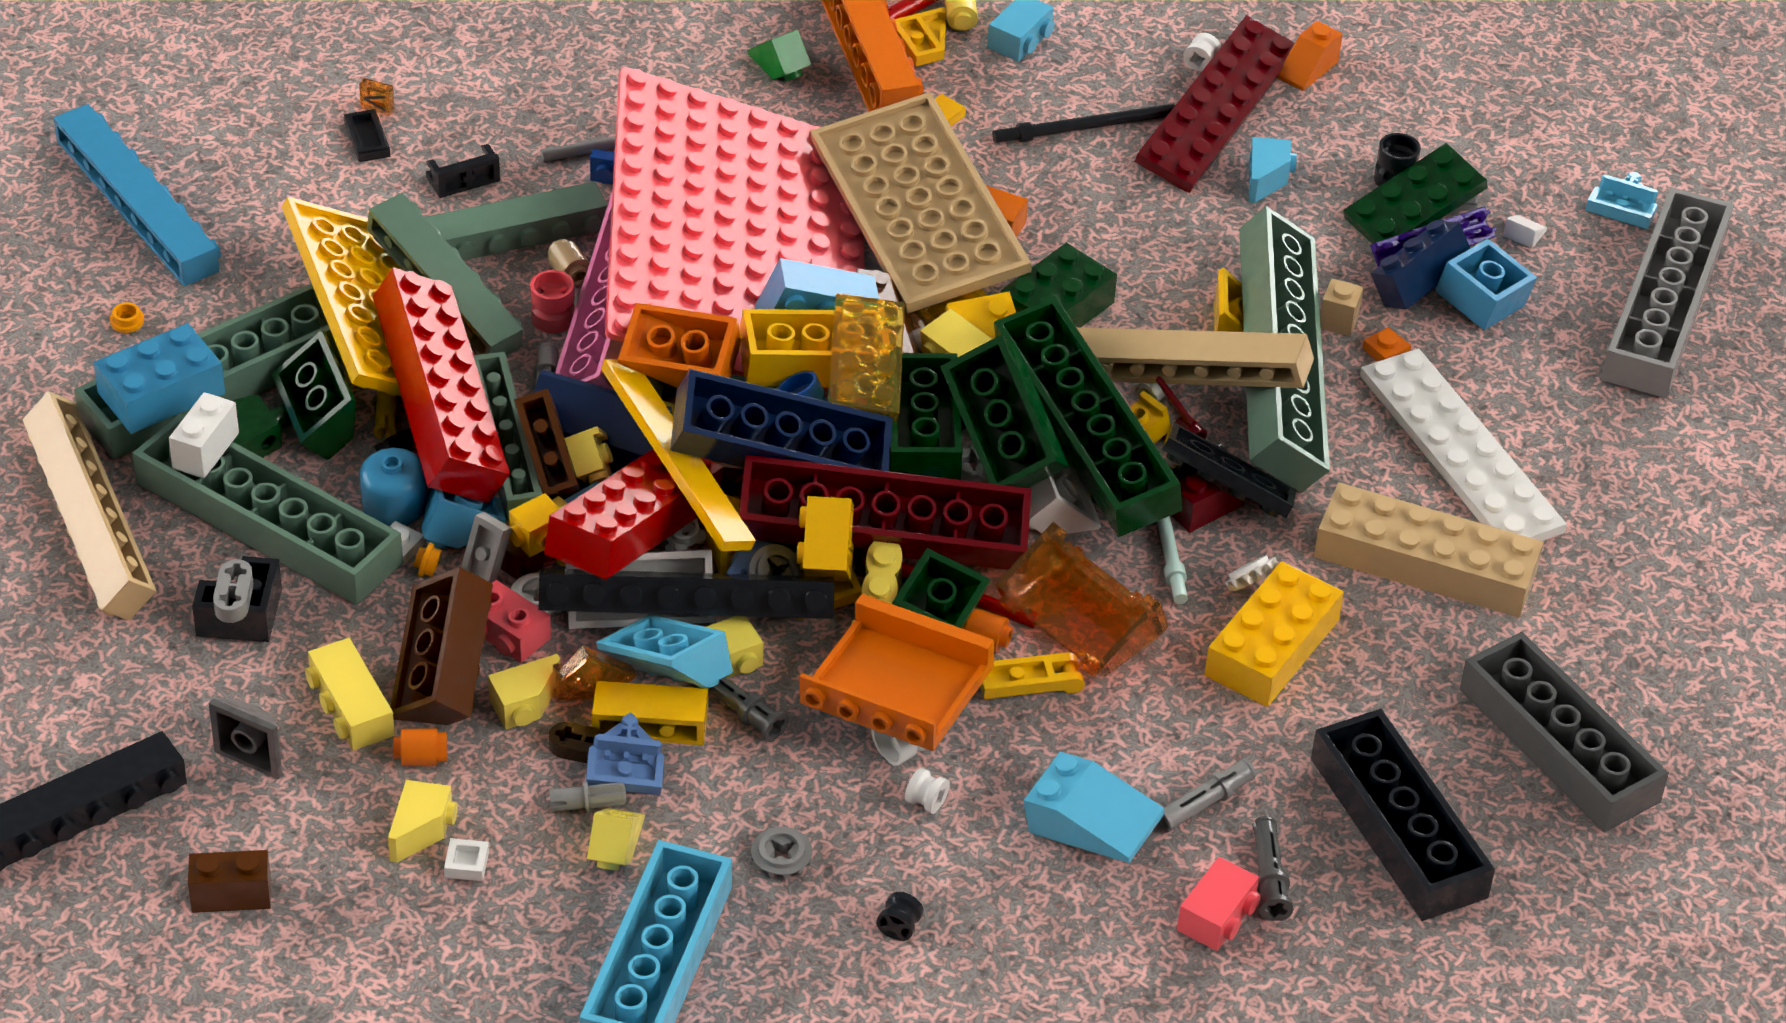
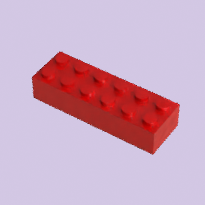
[544,449,724,580]

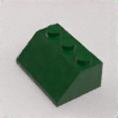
[272,330,356,460]

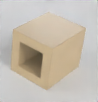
[1320,278,1364,336]

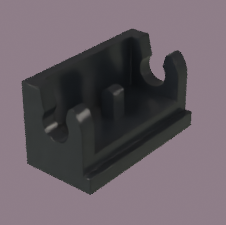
[426,144,500,198]

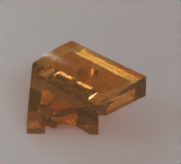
[553,646,637,701]

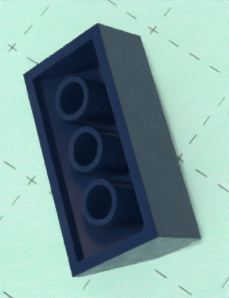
[533,370,672,473]

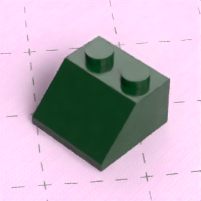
[892,548,991,628]

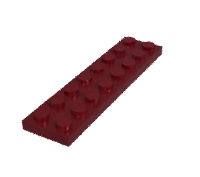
[1134,15,1295,193]

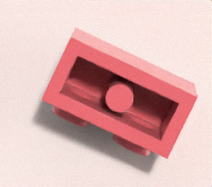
[485,580,551,663]
[1177,857,1260,951]

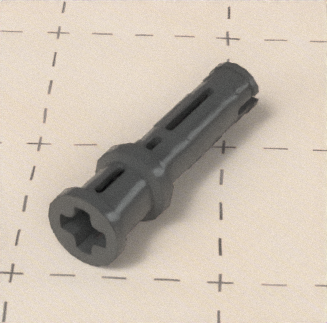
[708,677,789,742]
[1252,816,1294,921]

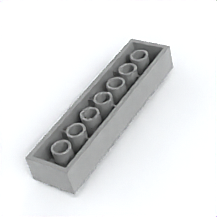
[1601,187,1734,399]

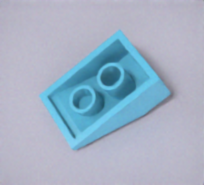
[1023,752,1165,863]

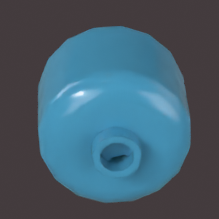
[359,448,428,527]

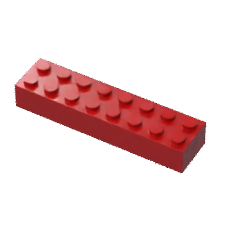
[372,267,510,504]

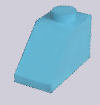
[1249,137,1297,203]

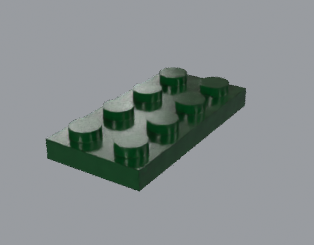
[1343,143,1488,244]

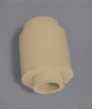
[548,239,590,285]

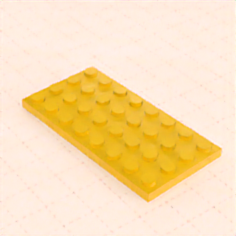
[281,197,402,396]

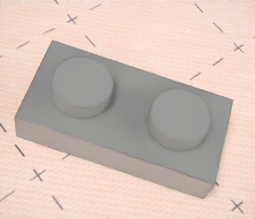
[461,512,512,583]

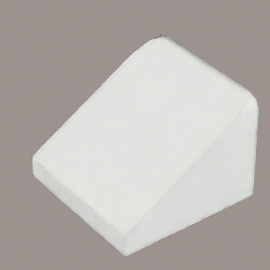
[1503,215,1547,249]

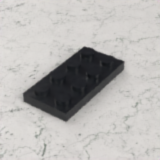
[1162,422,1296,518]

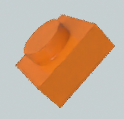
[1362,327,1411,361]

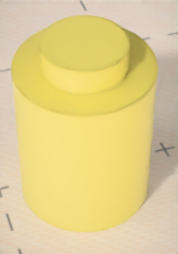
[945,0,978,31]

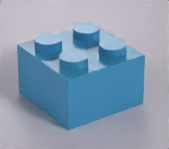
[1435,238,1537,330]

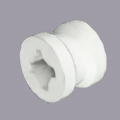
[1183,33,1221,72]
[905,767,950,814]

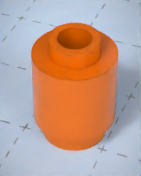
[962,608,1013,653]
[393,728,447,766]

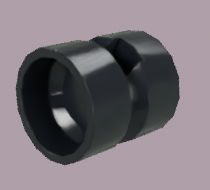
[1374,133,1421,187]

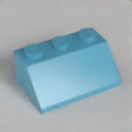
[596,614,733,688]

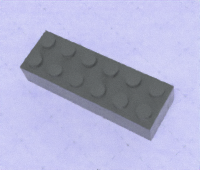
[1460,632,1669,833]

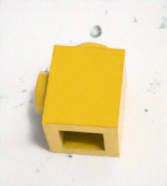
[509,493,560,557]

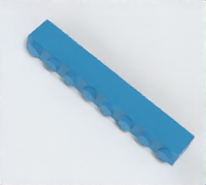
[53,103,221,286]

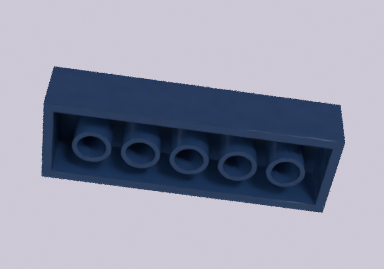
[670,369,893,471]

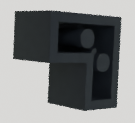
[192,556,282,642]

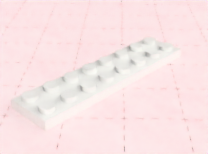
[1360,348,1567,541]

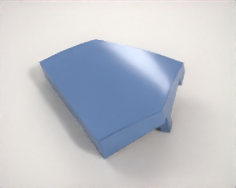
[585,712,664,795]

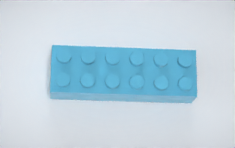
[579,840,732,1023]

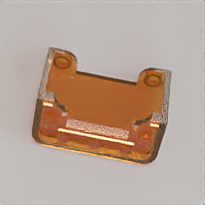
[995,522,1168,677]

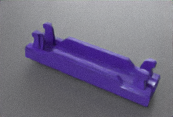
[1370,206,1497,267]

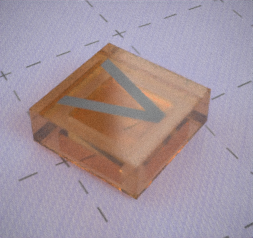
[359,78,395,116]

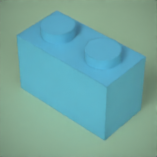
[987,0,1055,62]

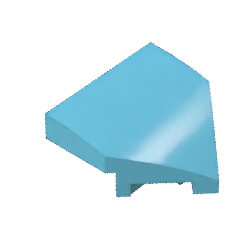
[1585,172,1658,229]

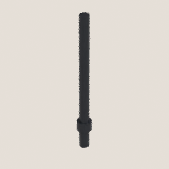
[992,103,1175,143]

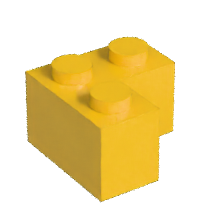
[797,496,854,582]

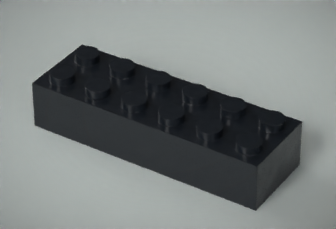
[1311,708,1495,921]

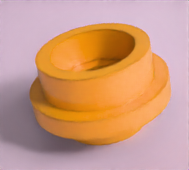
[110,302,145,333]
[413,542,442,578]

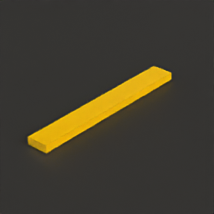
[601,359,756,551]

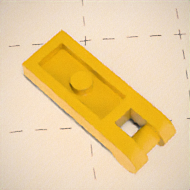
[980,652,1085,699]

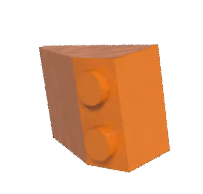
[618,302,741,388]

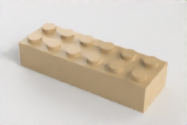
[1314,482,1544,618]

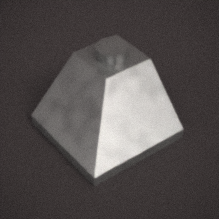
[208,698,282,780]

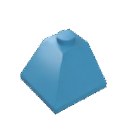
[421,488,506,549]

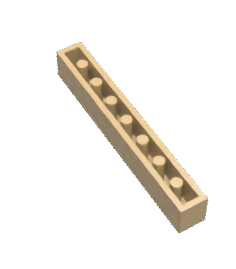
[1076,327,1314,388]
[22,391,156,620]

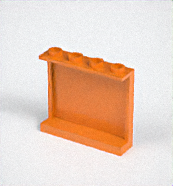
[799,594,994,752]

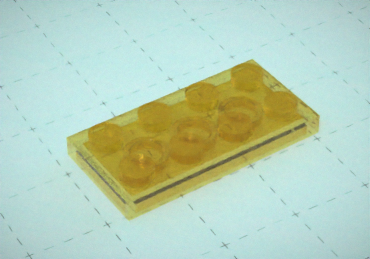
[828,293,905,421]

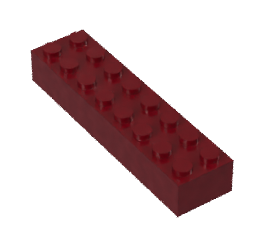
[738,455,1032,571]

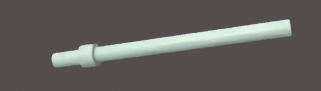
[1157,516,1188,604]

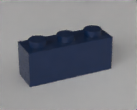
[1370,219,1470,310]

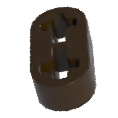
[549,722,608,764]

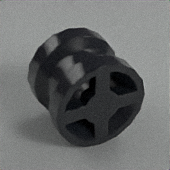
[876,892,924,941]

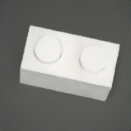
[169,392,239,479]

